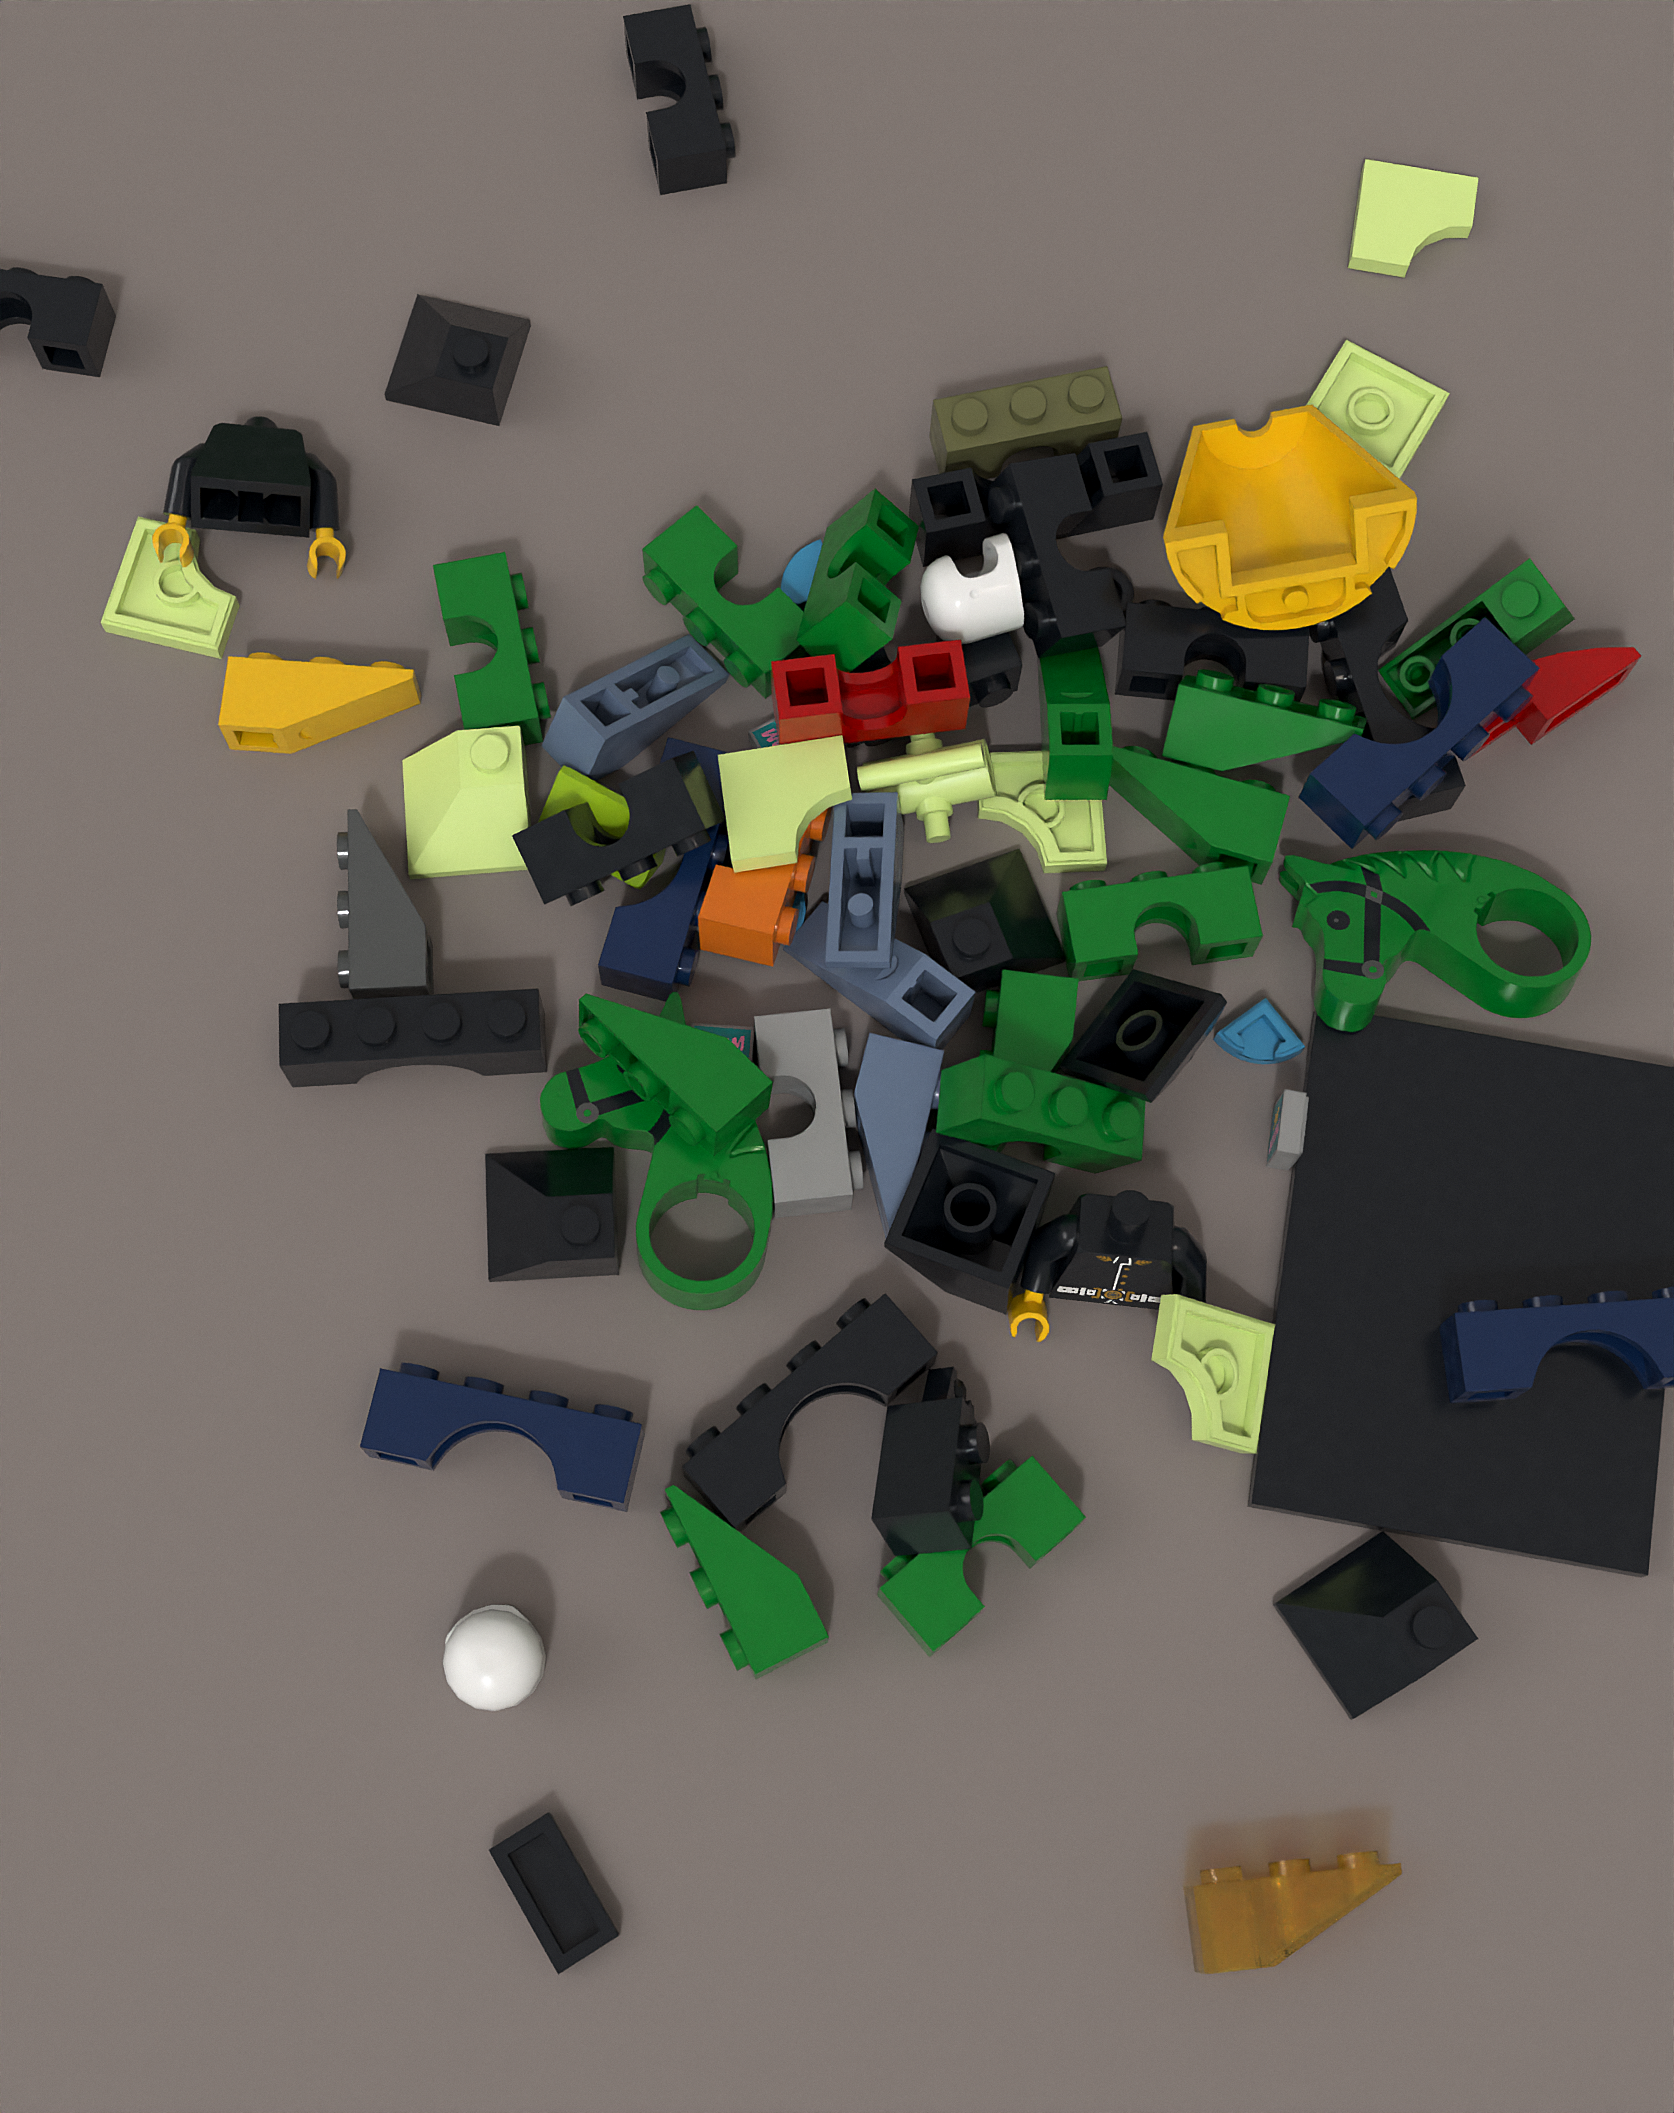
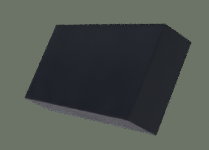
[489,1812,620,1974]

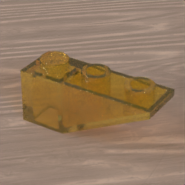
[1183,1850,1402,1974]

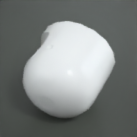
[920,533,1024,644]
[443,1605,546,1711]

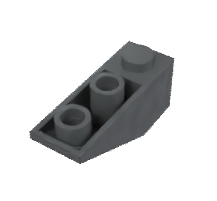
[337,809,434,999]

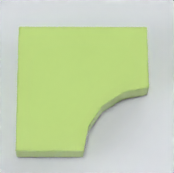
[1348,159,1479,278]
[100,516,240,659]
[718,735,852,873]
[977,751,1107,873]
[1151,1294,1275,1454]

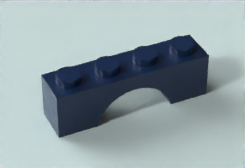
[1298,618,1540,849]
[598,737,730,1002]
[1439,1287,1674,1403]
[360,1363,645,1512]

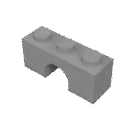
[754,1008,864,1218]

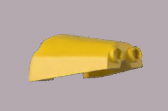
[1163,405,1417,630]

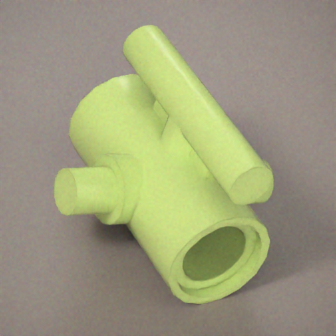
[857,733,996,843]

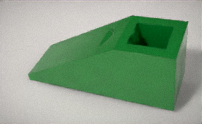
[1378,558,1575,720]
[1037,647,1113,800]
[1162,669,1367,771]
[1109,746,1290,885]
[969,970,1079,1153]
[578,993,773,1157]
[660,1485,829,1679]

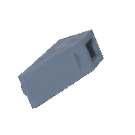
[783,901,976,1050]
[854,1033,944,1238]

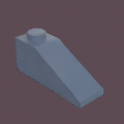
[542,634,730,781]
[825,792,904,968]

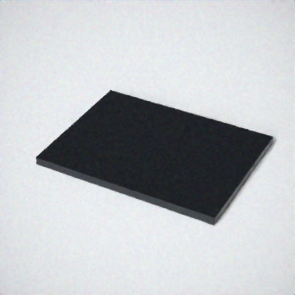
[1248,1010,1674,1578]

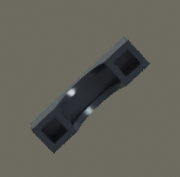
[909,432,1163,567]
[1309,567,1466,822]
[279,988,547,1088]
[682,1293,938,1532]

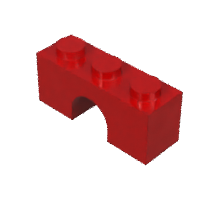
[771,639,970,745]

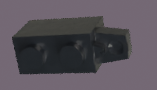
[871,1366,990,1556]

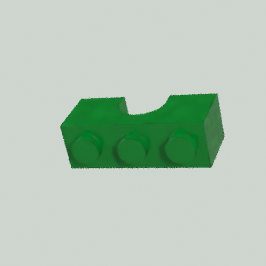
[796,488,919,672]
[642,505,811,699]
[433,552,551,746]
[1056,862,1263,982]
[936,1054,1146,1174]
[877,1456,1086,1657]

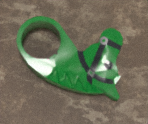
[1278,850,1591,1032]
[540,992,773,1310]

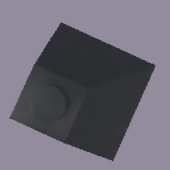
[384,294,531,426]
[904,849,1066,994]
[1059,969,1227,1103]
[884,1128,1055,1315]
[485,1147,619,1282]
[1273,1531,1478,1720]

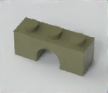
[929,366,1122,479]

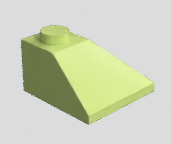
[402,725,531,879]

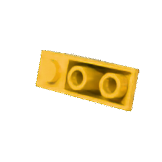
[218,652,421,754]

